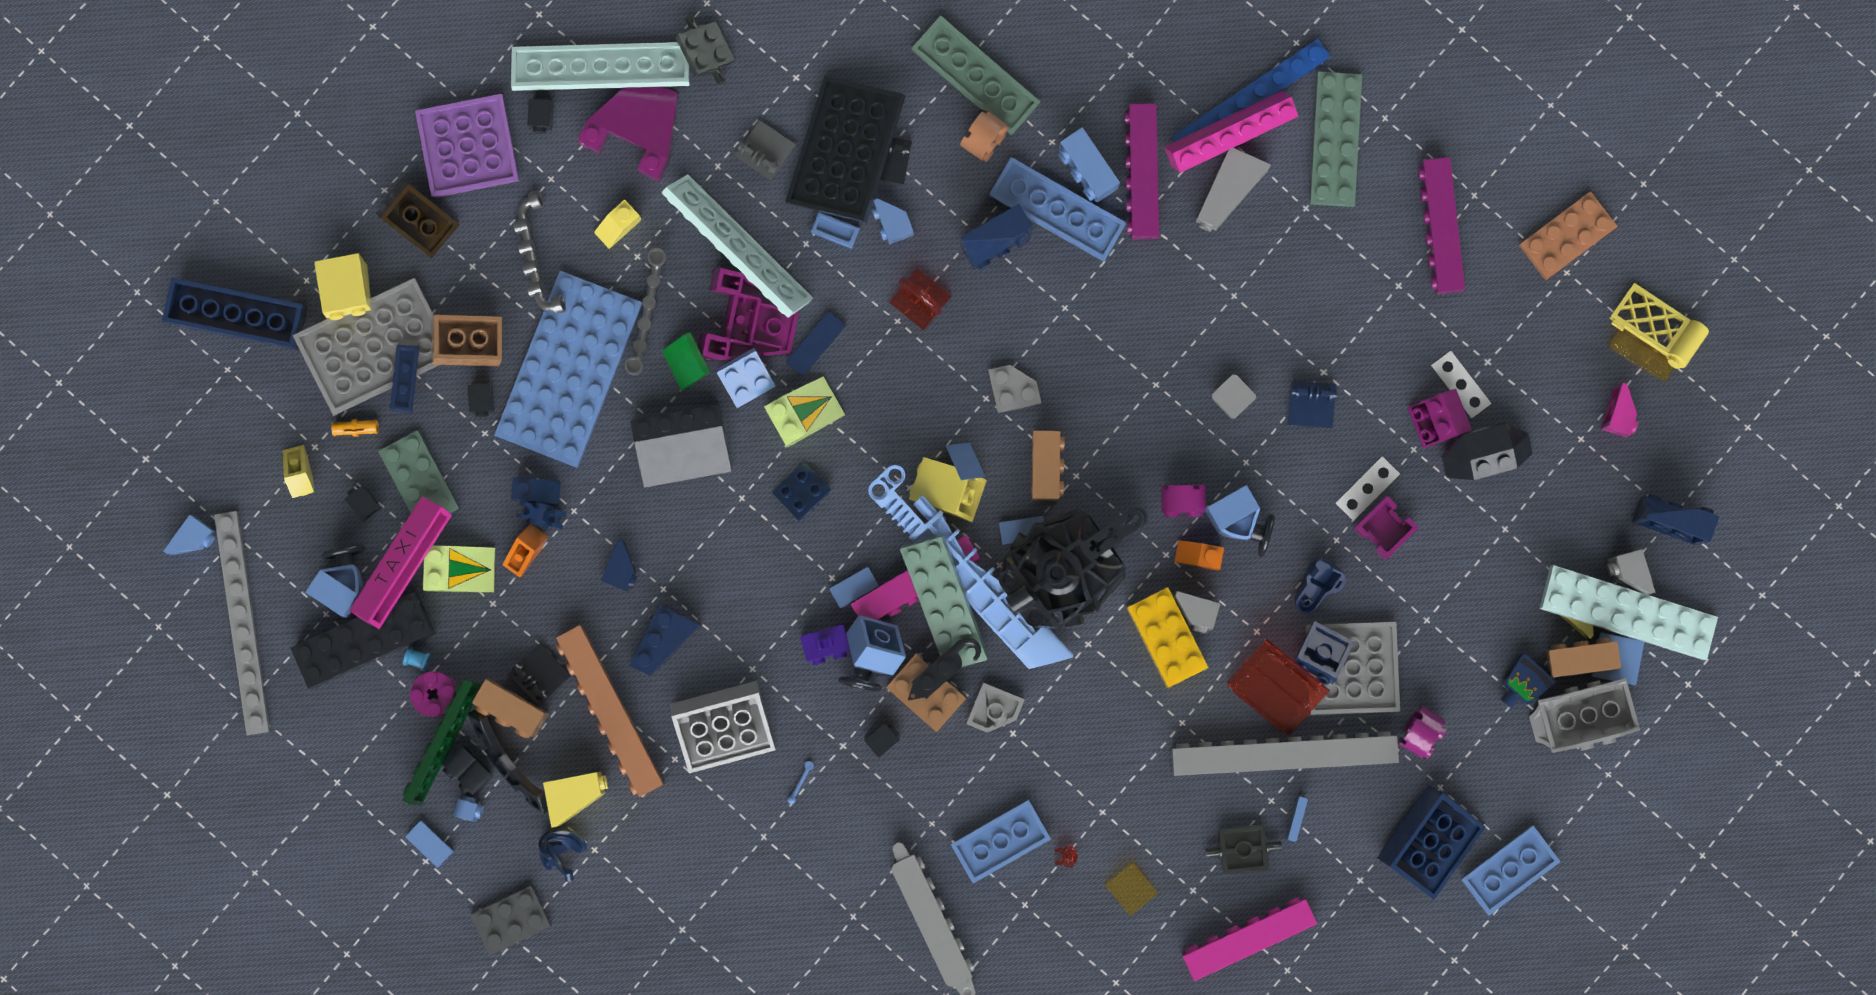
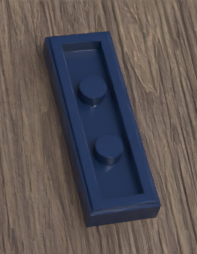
[786,311,846,377]
[390,344,419,414]

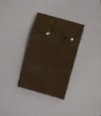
[376,179,460,259]

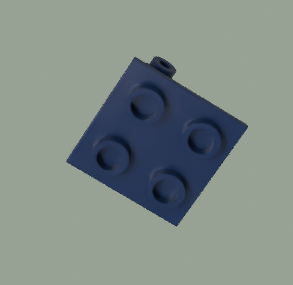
[1288,381,1337,429]
[772,462,832,521]

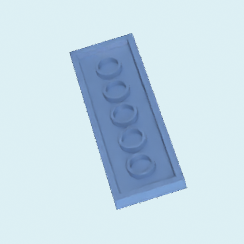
[989,157,1126,262]

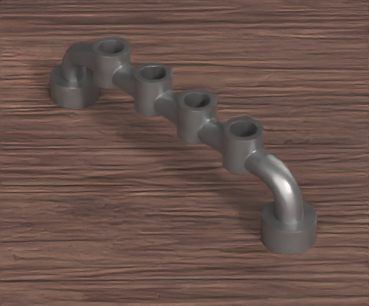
[513,190,566,314]
[625,248,666,375]

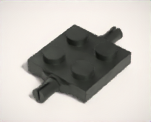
[676,14,735,85]
[1205,824,1282,874]

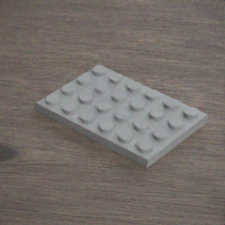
[293,278,439,416]

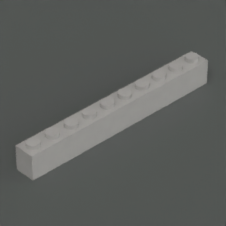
[1171,732,1399,776]

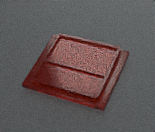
[1227,638,1330,735]

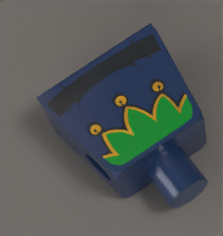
[1500,653,1556,709]

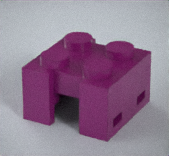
[1352,496,1419,560]

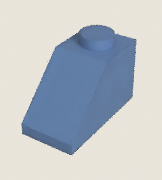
[164,515,216,555]

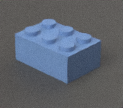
[1058,127,1120,204]

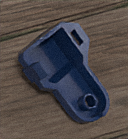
[1294,556,1347,614]

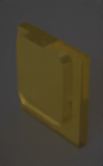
[1105,862,1158,916]

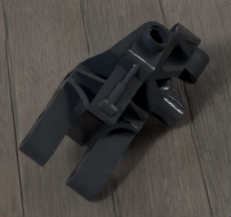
[999,507,1148,629]

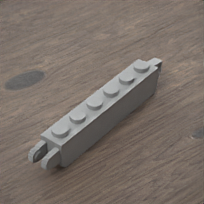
[891,842,976,995]

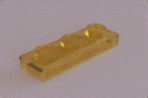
[1608,329,1674,382]

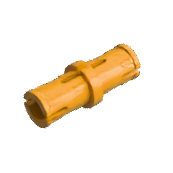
[332,419,379,437]

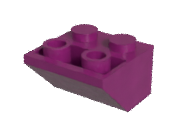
[1407,389,1472,449]

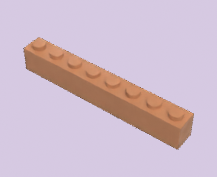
[555,625,665,797]

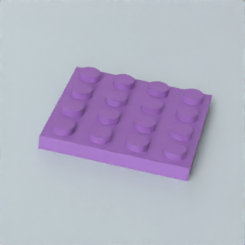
[415,94,519,198]

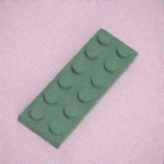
[911,16,1041,136]
[1310,72,1362,207]
[900,534,989,667]

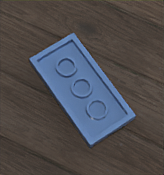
[951,800,1051,884]
[1461,825,1560,916]

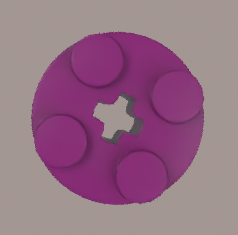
[1161,485,1206,517]
[410,672,457,717]
[1398,705,1447,758]

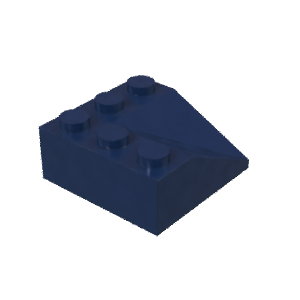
[960,204,1033,270]
[1632,494,1720,545]

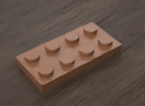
[1519,191,1618,280]

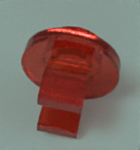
[1055,845,1078,868]

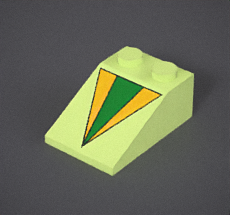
[764,376,845,448]
[423,546,495,593]

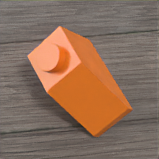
[502,524,549,578]
[1174,540,1224,571]

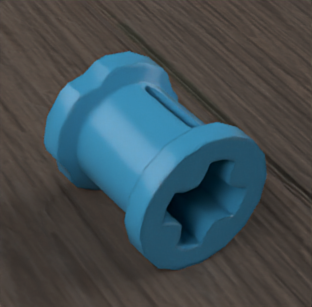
[403,646,431,672]

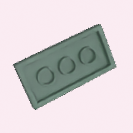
[378,430,460,514]

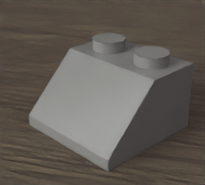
[1606,549,1656,595]
[1173,591,1220,634]

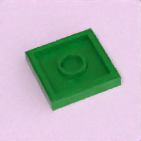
[662,333,710,391]

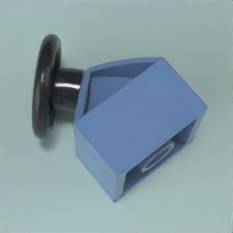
[1205,485,1275,557]
[305,544,366,618]
[838,615,906,692]

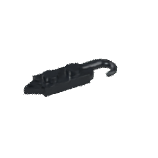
[908,637,981,701]

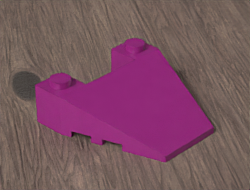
[577,86,678,183]
[697,268,800,361]

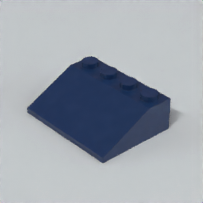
[1377,785,1486,900]

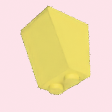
[315,253,371,320]
[909,457,987,522]
[543,772,608,828]

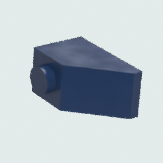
[511,477,561,505]
[601,539,638,592]

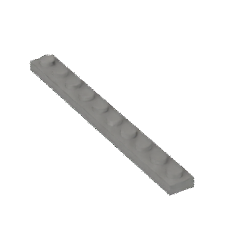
[214,511,270,735]

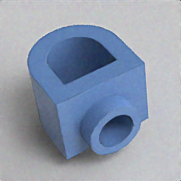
[453,795,484,822]

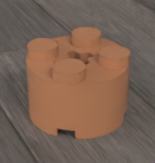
[960,109,1010,162]

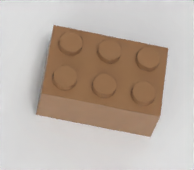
[432,315,502,366]
[1031,431,1065,501]
[1546,638,1621,677]
[886,654,966,732]
[472,679,549,738]

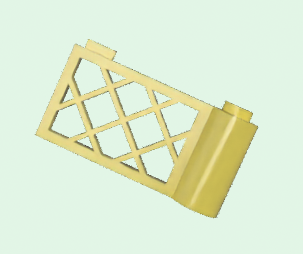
[1609,283,1709,369]

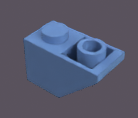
[871,199,914,245]

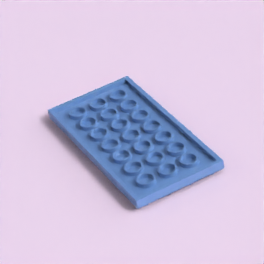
[494,271,643,468]

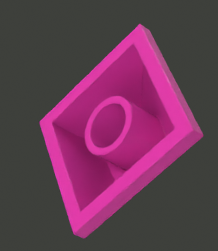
[1601,383,1638,437]

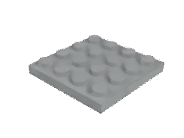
[1306,622,1400,715]

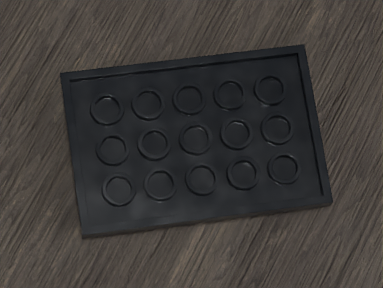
[785,76,906,223]

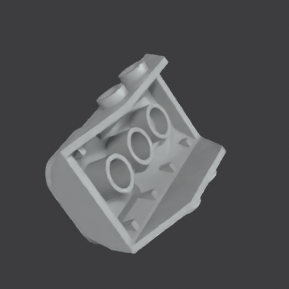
[1529,678,1640,753]

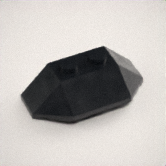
[1442,422,1532,480]

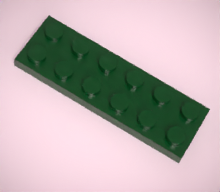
[402,679,482,806]

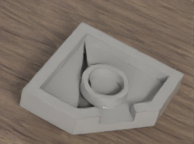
[988,365,1041,414]
[967,683,1025,732]

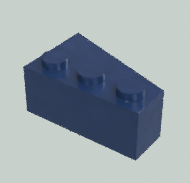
[629,605,702,676]

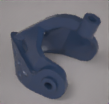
[538,829,587,882]

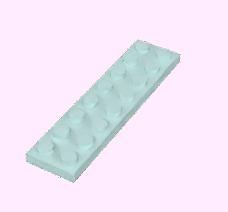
[511,42,689,91]
[662,174,813,318]
[1539,565,1718,660]

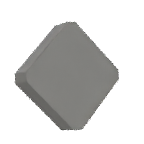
[1211,375,1256,419]

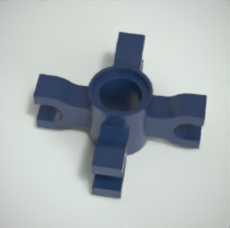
[516,500,567,529]

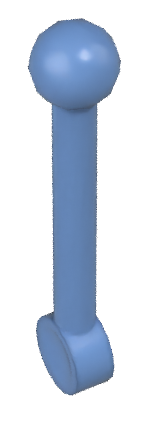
[787,761,814,804]

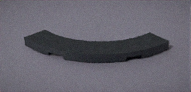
[468,710,548,814]

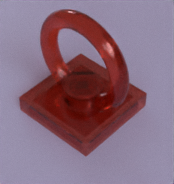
[889,268,952,331]

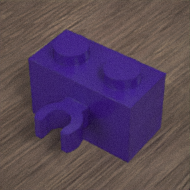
[800,625,850,666]

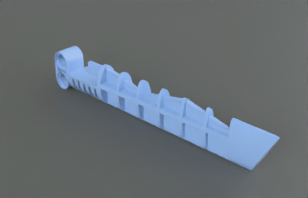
[868,464,1073,669]

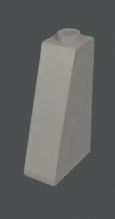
[1196,148,1271,232]

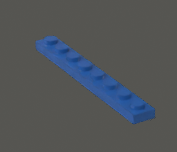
[1171,39,1330,142]

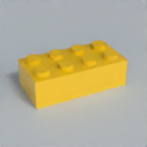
[1127,587,1208,688]

